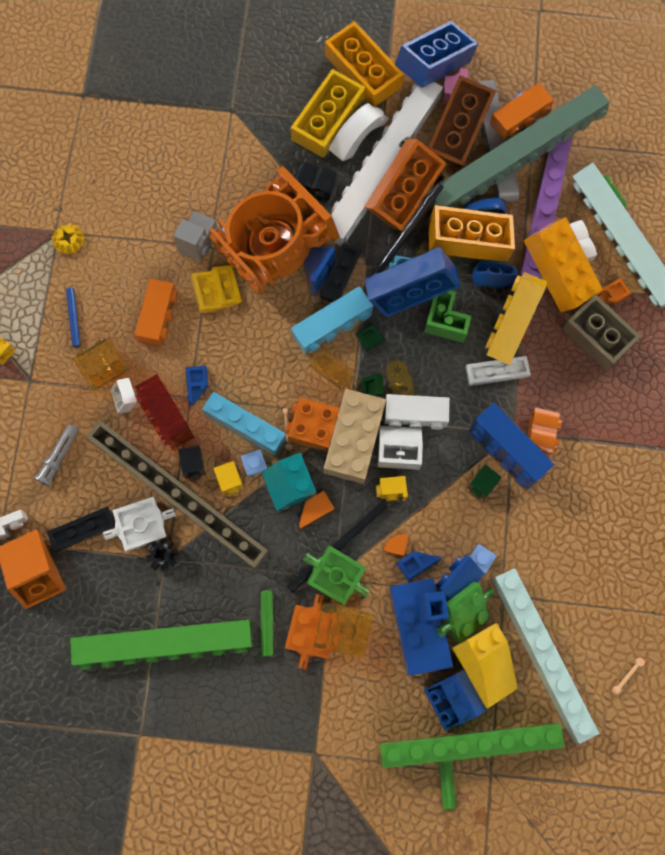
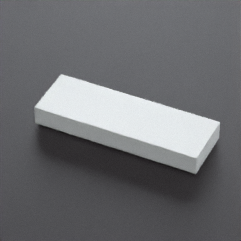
[466,356,531,386]

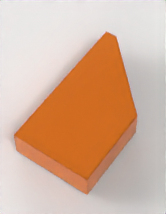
[590,277,632,306]
[299,491,335,529]

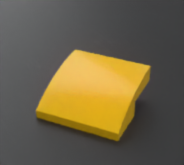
[191,265,242,313]

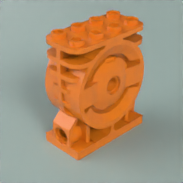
[208,166,340,295]

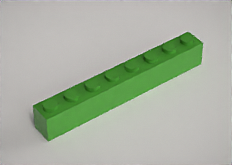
[71,620,253,670]
[378,723,565,768]

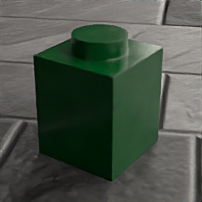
[467,465,502,501]

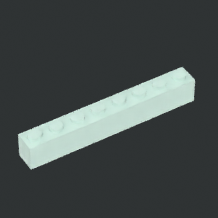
[572,163,665,309]
[491,568,599,744]

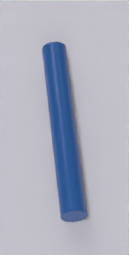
[66,288,81,348]

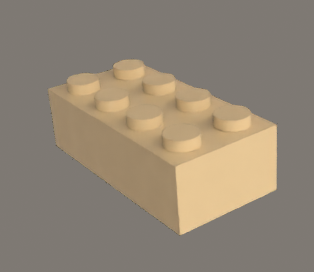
[323,389,386,484]

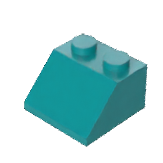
[262,452,316,511]

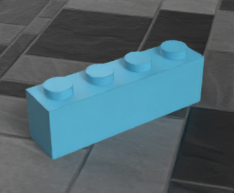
[291,286,373,354]
[202,392,286,457]

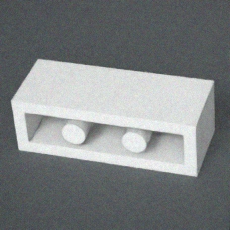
[384,394,449,430]

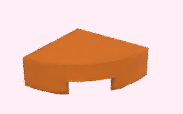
[383,534,409,557]

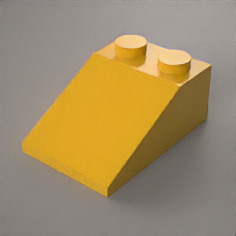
[452,623,518,709]

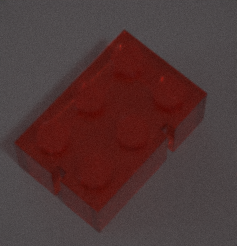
[135,374,194,450]

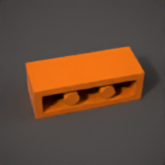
[490,83,554,141]
[134,278,178,347]

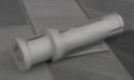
[33,424,80,487]

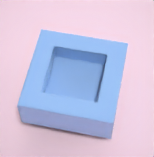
[241,449,267,477]
[470,544,497,574]

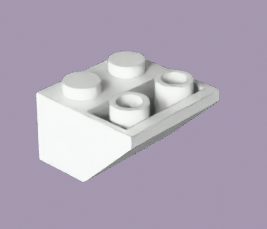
[377,426,423,470]

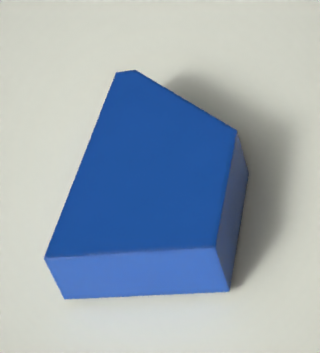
[185,365,209,406]
[396,551,441,581]

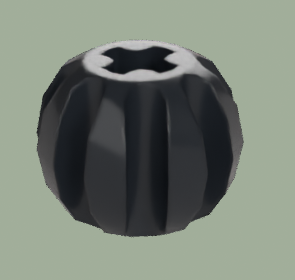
[146,539,178,572]

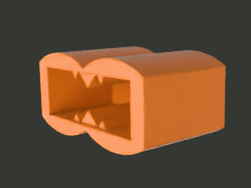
[527,408,562,456]

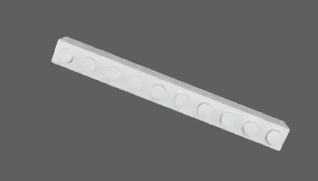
[329,82,443,247]

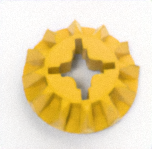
[51,223,84,254]

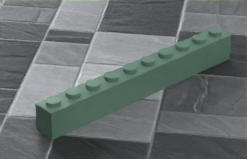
[427,85,610,208]

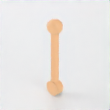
[283,408,293,451]
[612,658,645,695]

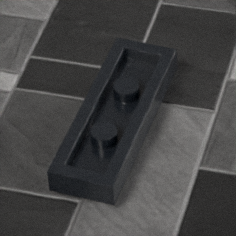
[320,243,362,303]
[47,506,115,553]

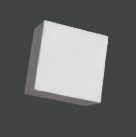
[110,378,137,414]

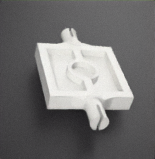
[103,496,176,552]

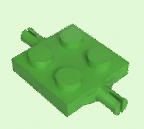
[303,545,370,606]
[436,581,495,643]

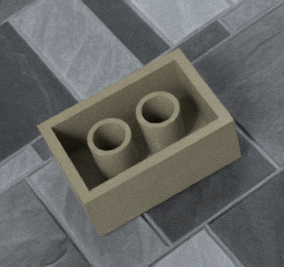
[562,294,641,371]

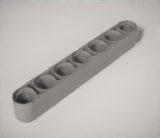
[478,80,519,203]

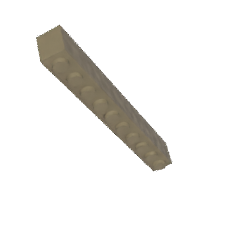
[86,421,269,571]

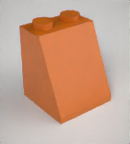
[0,529,66,609]

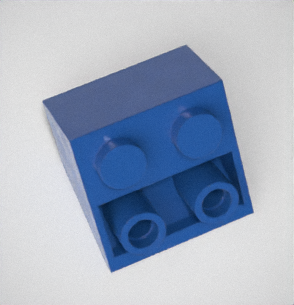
[435,555,485,603]
[424,669,491,731]

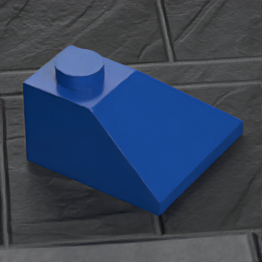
[304,246,335,297]

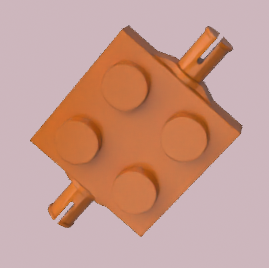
[284,594,338,670]

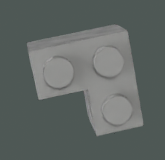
[174,211,219,262]

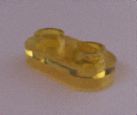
[386,361,414,396]

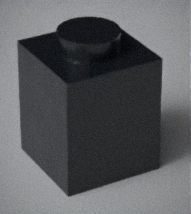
[178,445,206,480]

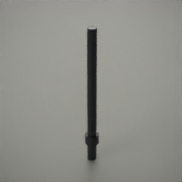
[370,182,444,277]
[287,501,388,593]

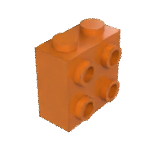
[285,397,340,452]

